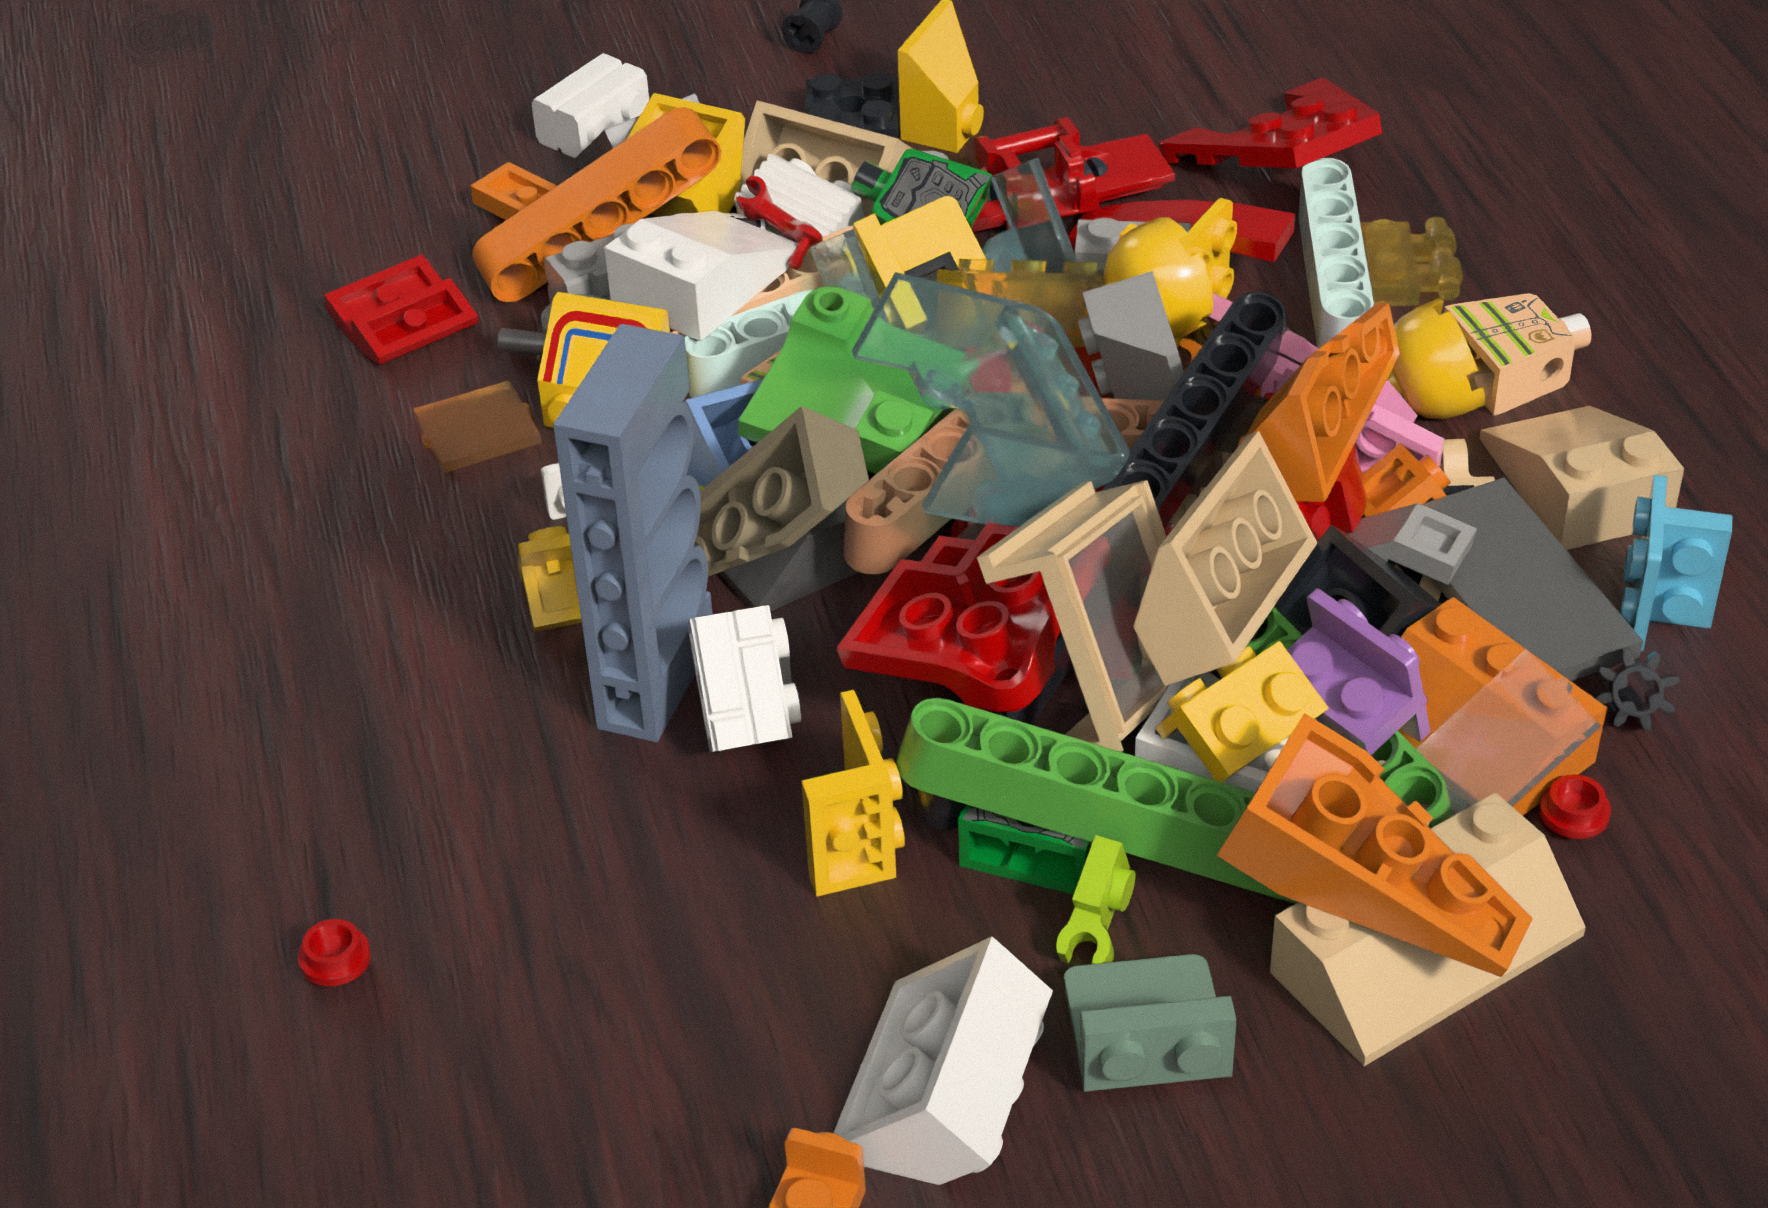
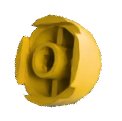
[1103,217,1214,338]
[1387,298,1485,420]

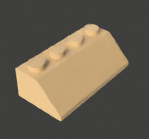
[1133,431,1317,686]
[1270,792,1585,1066]

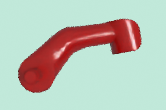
[736,175,823,270]

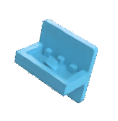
[1620,475,1733,652]

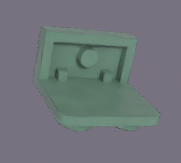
[1064,954,1237,1092]

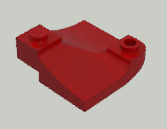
[836,523,1109,712]

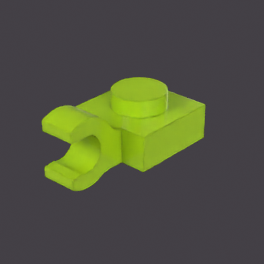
[1056,835,1136,964]

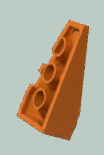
[1237,303,1400,502]
[1216,713,1533,977]

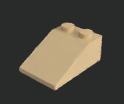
[1480,406,1684,550]

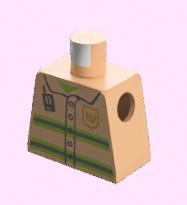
[1444,293,1591,416]

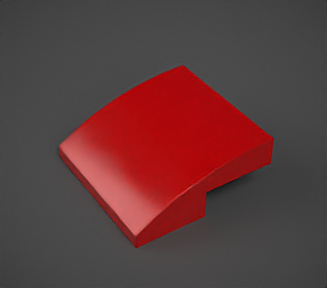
[324,254,478,365]

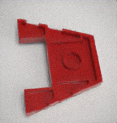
[1158,78,1382,168]

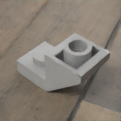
[1343,503,1477,585]

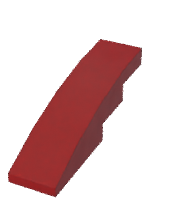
[1066,200,1295,262]

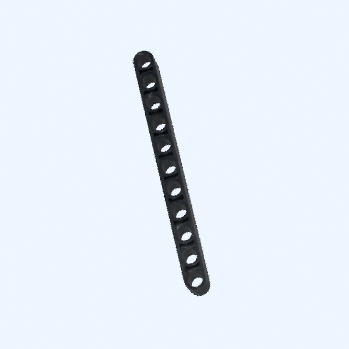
[913,292,1287,831]

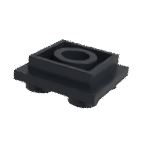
[805,72,898,137]

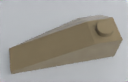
[694,406,869,577]

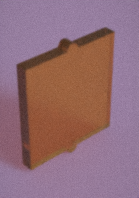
[413,381,542,473]

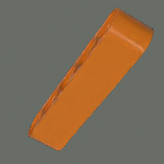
[472,107,722,302]

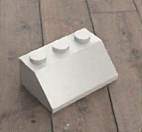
[834,937,1053,1185]

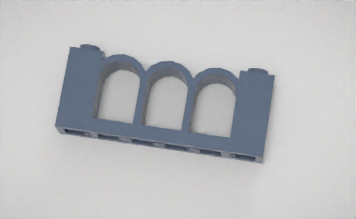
[553,324,713,743]

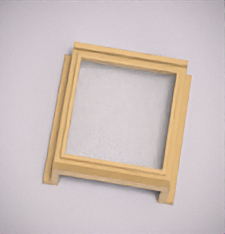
[977,480,1170,751]

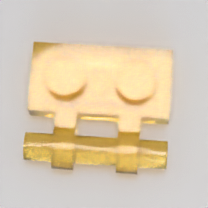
[1360,217,1463,306]

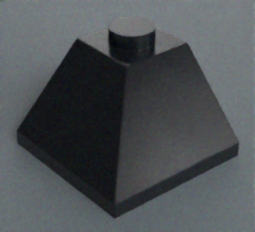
[1274,525,1442,637]

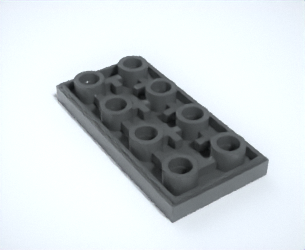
[1421,477,1643,681]

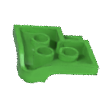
[738,286,979,474]

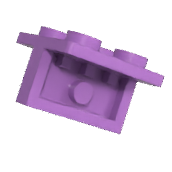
[1287,588,1430,755]

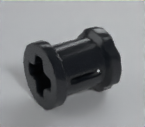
[781,0,842,53]

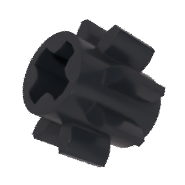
[1594,647,1680,731]

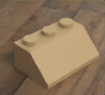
[733,100,913,218]

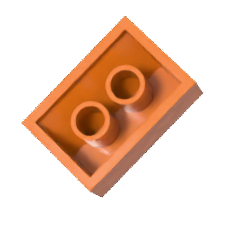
[1398,597,1607,816]

